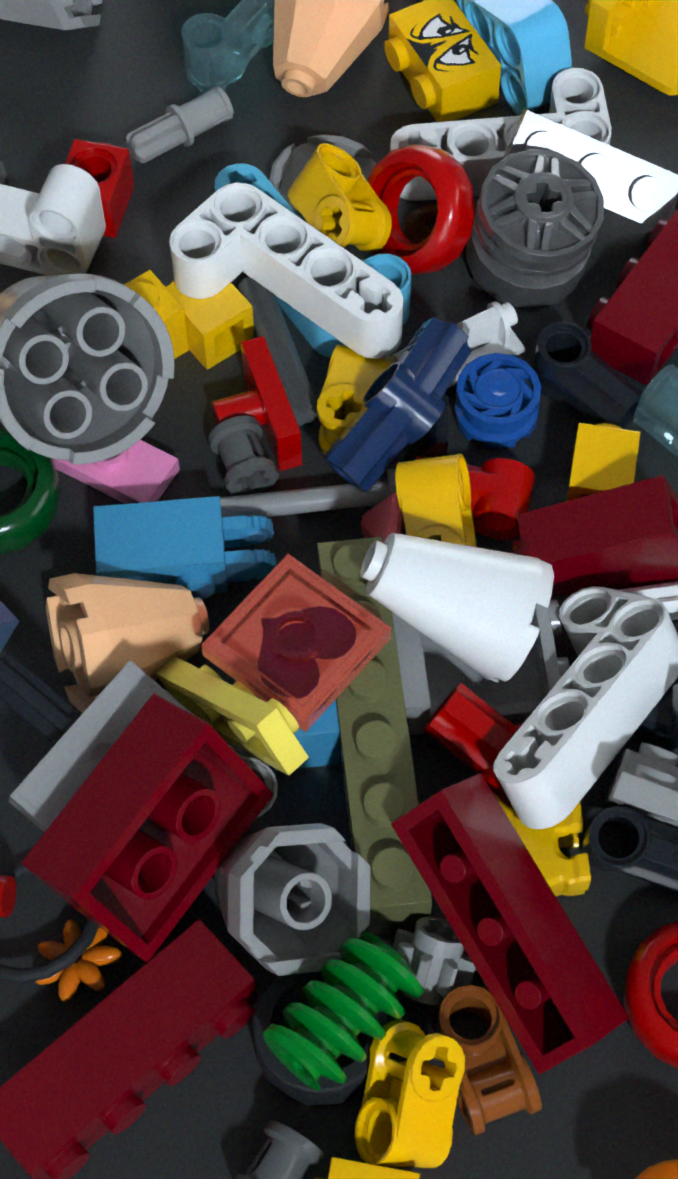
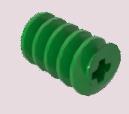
[263,931,424,1091]

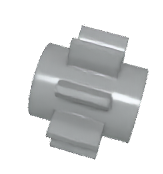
[392,917,476,1005]

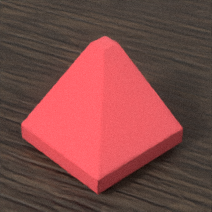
[361,493,404,543]

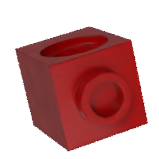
[65,139,135,238]

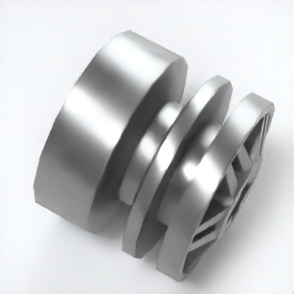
[466,149,604,309]

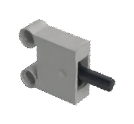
[0,654,278,833]

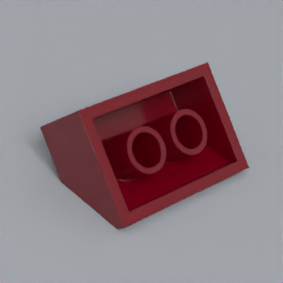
[21,693,274,963]

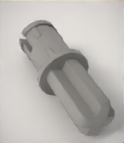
[125,86,234,163]

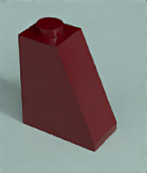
[513,475,678,596]

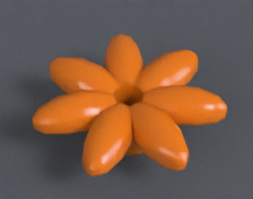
[35,919,122,1002]

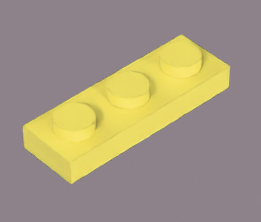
[156,657,309,776]

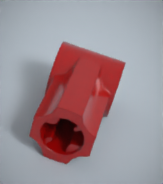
[415,456,535,541]
[423,683,523,809]

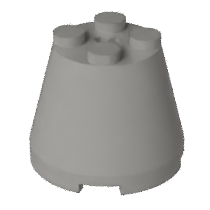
[0,274,175,465]

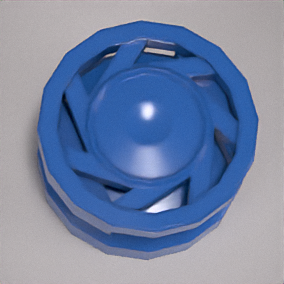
[454,353,541,450]

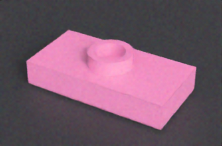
[53,440,180,504]

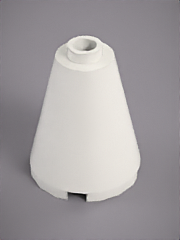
[360,533,554,683]

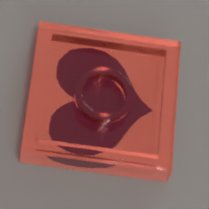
[201,554,391,733]

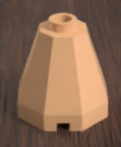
[273,0,389,98]
[45,573,209,714]

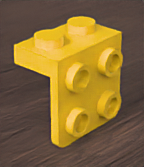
[584,0,678,96]

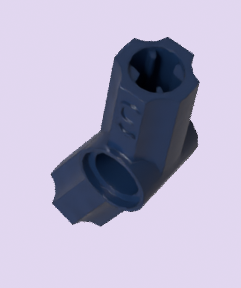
[322,317,472,493]

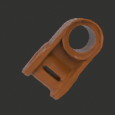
[435,985,542,1136]

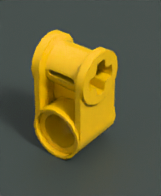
[288,143,392,252]
[317,344,398,455]
[395,454,477,547]
[355,1020,465,1168]

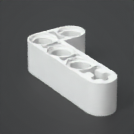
[390,68,612,201]
[0,164,106,276]
[169,182,403,359]
[494,586,678,829]

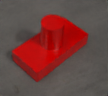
[211,336,302,472]

